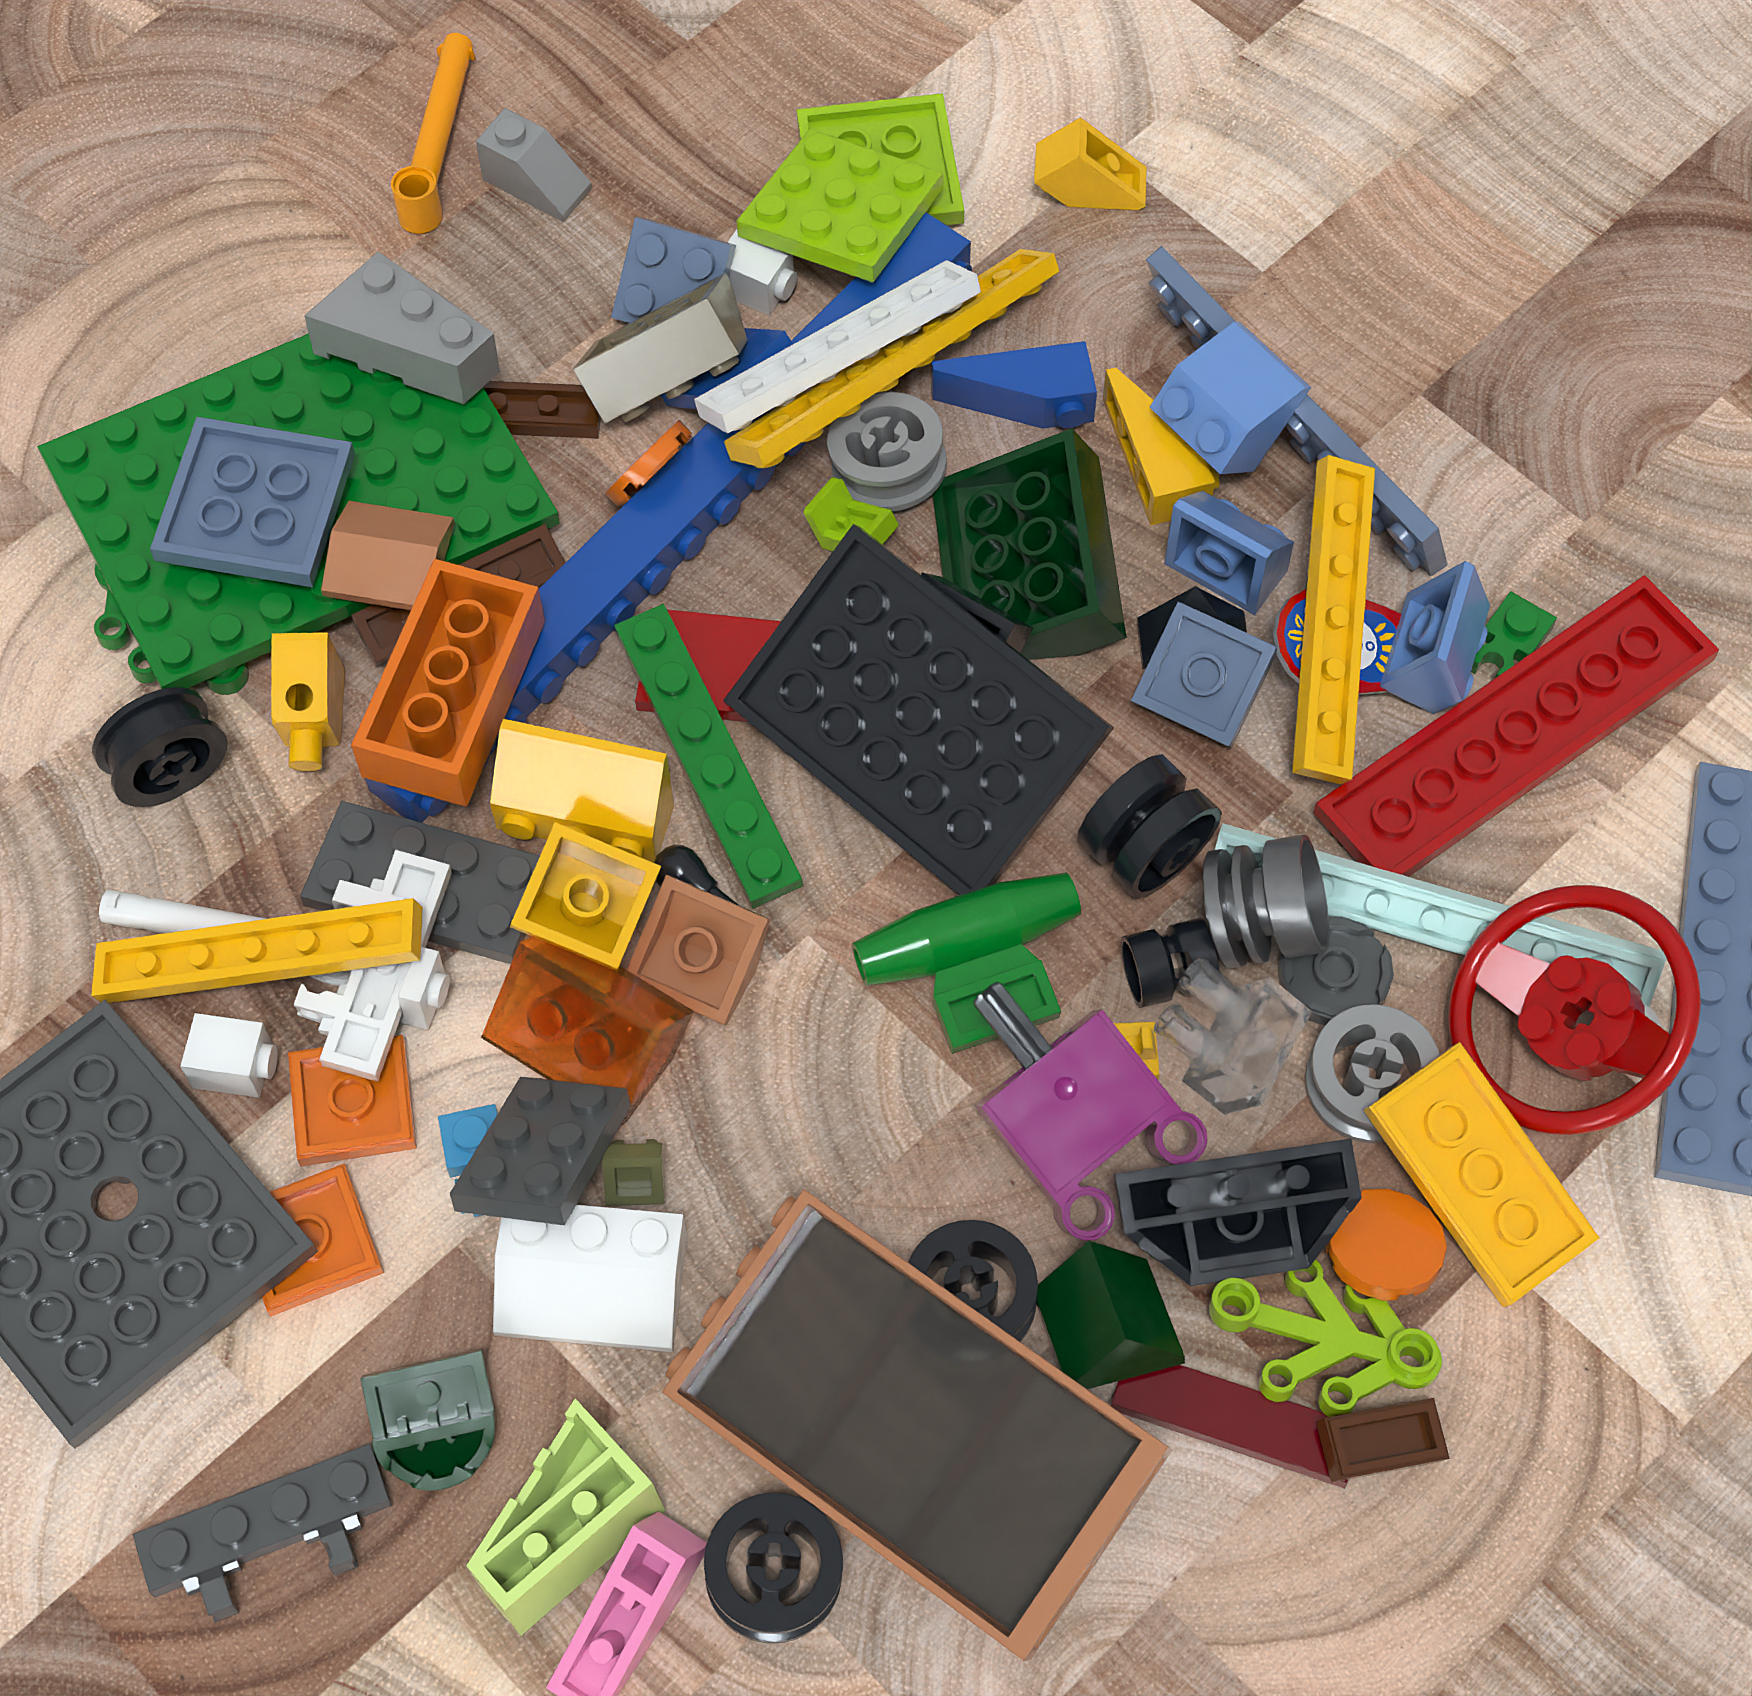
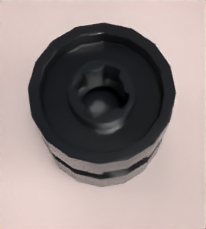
[1121,918,1220,1008]

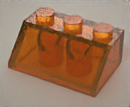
[481,936,694,1126]

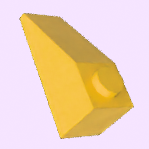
[1103,367,1220,526]

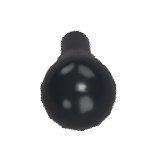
[654,844,740,906]

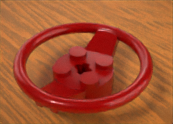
[1448,885,1701,1135]

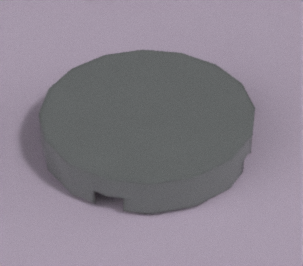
[1278,917,1394,1026]

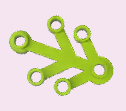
[1209,1259,1442,1417]

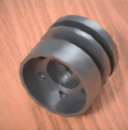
[1203,834,1330,968]

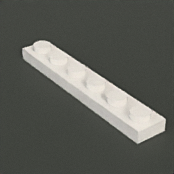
[694,260,981,434]

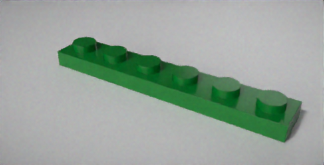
[614,603,803,909]

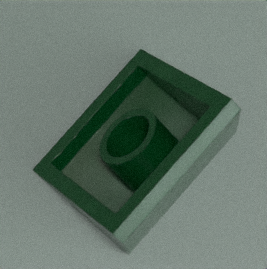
[1036,1240,1185,1389]

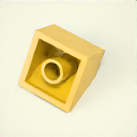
[510,822,661,971]

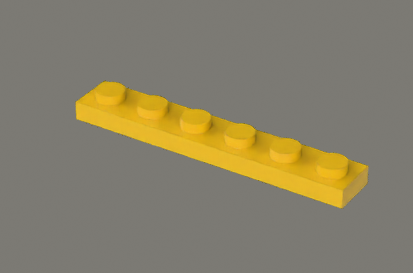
[1292,455,1375,784]
[91,898,423,1003]

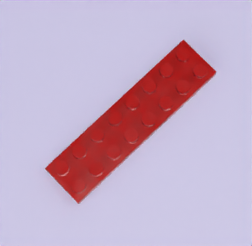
[1313,575,1719,877]

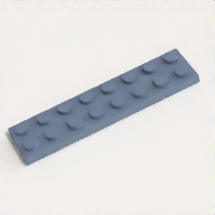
[1146,246,1448,576]
[1654,762,1752,1196]

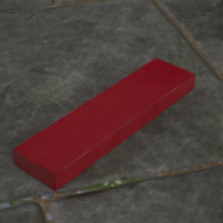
[1111,1365,1348,1489]

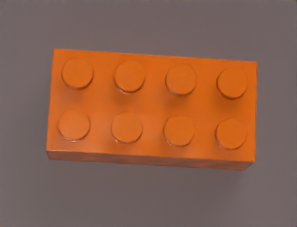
[351,559,545,807]

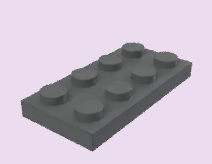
[300,800,540,965]

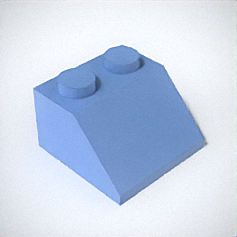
[1150,322,1311,474]
[1164,491,1294,615]
[1380,561,1490,714]

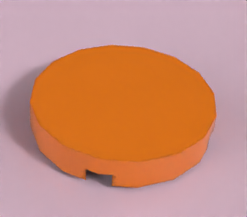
[605,420,692,507]
[1325,1189,1447,1301]

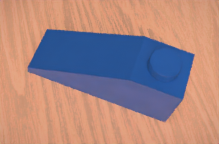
[931,341,1097,429]

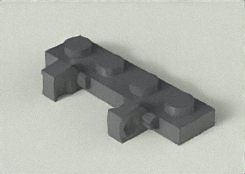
[132,1443,392,1623]

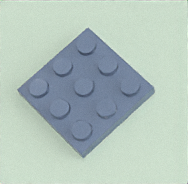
[150,417,355,587]

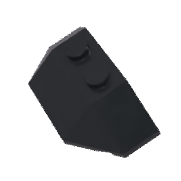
[1114,1138,1362,1287]

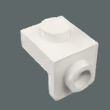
[398,947,450,1030]

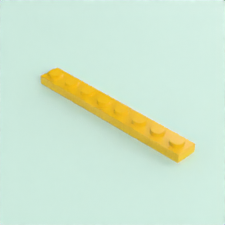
[724,249,1060,468]

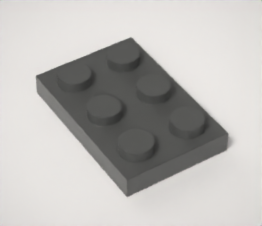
[450,1077,631,1226]

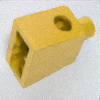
[271,632,345,771]

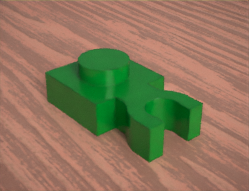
[1471,591,1557,678]

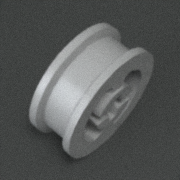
[827,392,947,512]
[1305,1004,1440,1143]

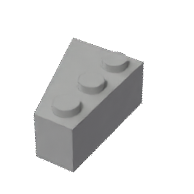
[304,251,500,404]

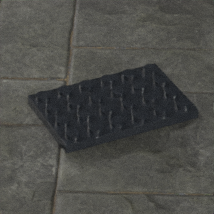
[723,524,1114,895]

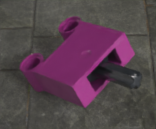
[973,982,1208,1241]

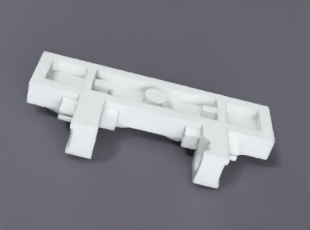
[294,850,452,1082]

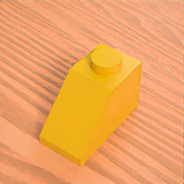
[1034,117,1147,210]

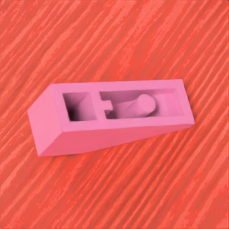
[546,1511,707,1696]

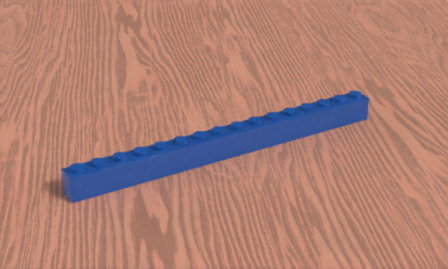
[365,212,972,823]

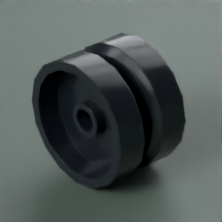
[1077,754,1222,899]

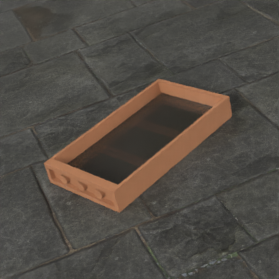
[662,1189,1173,1661]

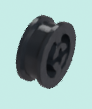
[92,687,228,807]
[904,1220,1038,1364]
[704,1493,843,1643]

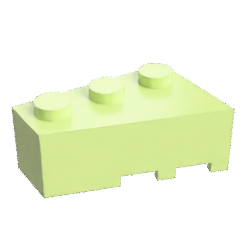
[466,1398,666,1636]

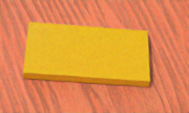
[1363,1042,1600,1307]

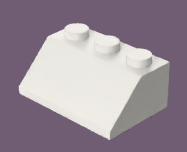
[493,1205,688,1352]

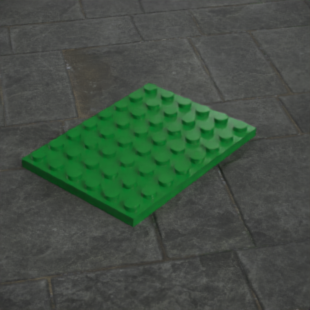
[37,333,560,689]

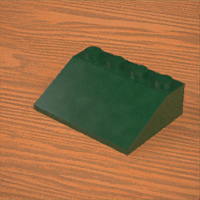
[933,428,1127,660]

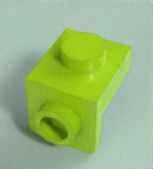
[804,477,899,552]

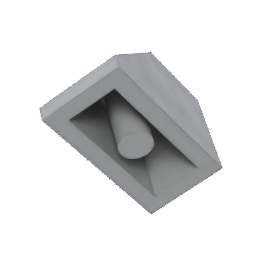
[476,108,592,222]

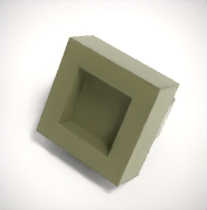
[602,1139,665,1206]

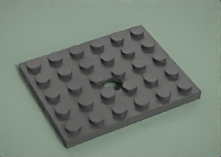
[0,1000,318,1449]

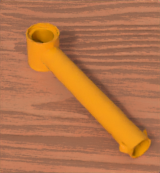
[391,33,475,234]

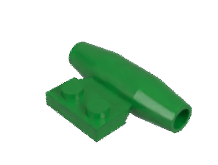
[852,872,1081,1054]

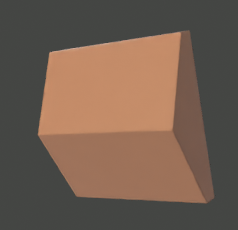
[321,501,455,610]
[623,875,771,1025]

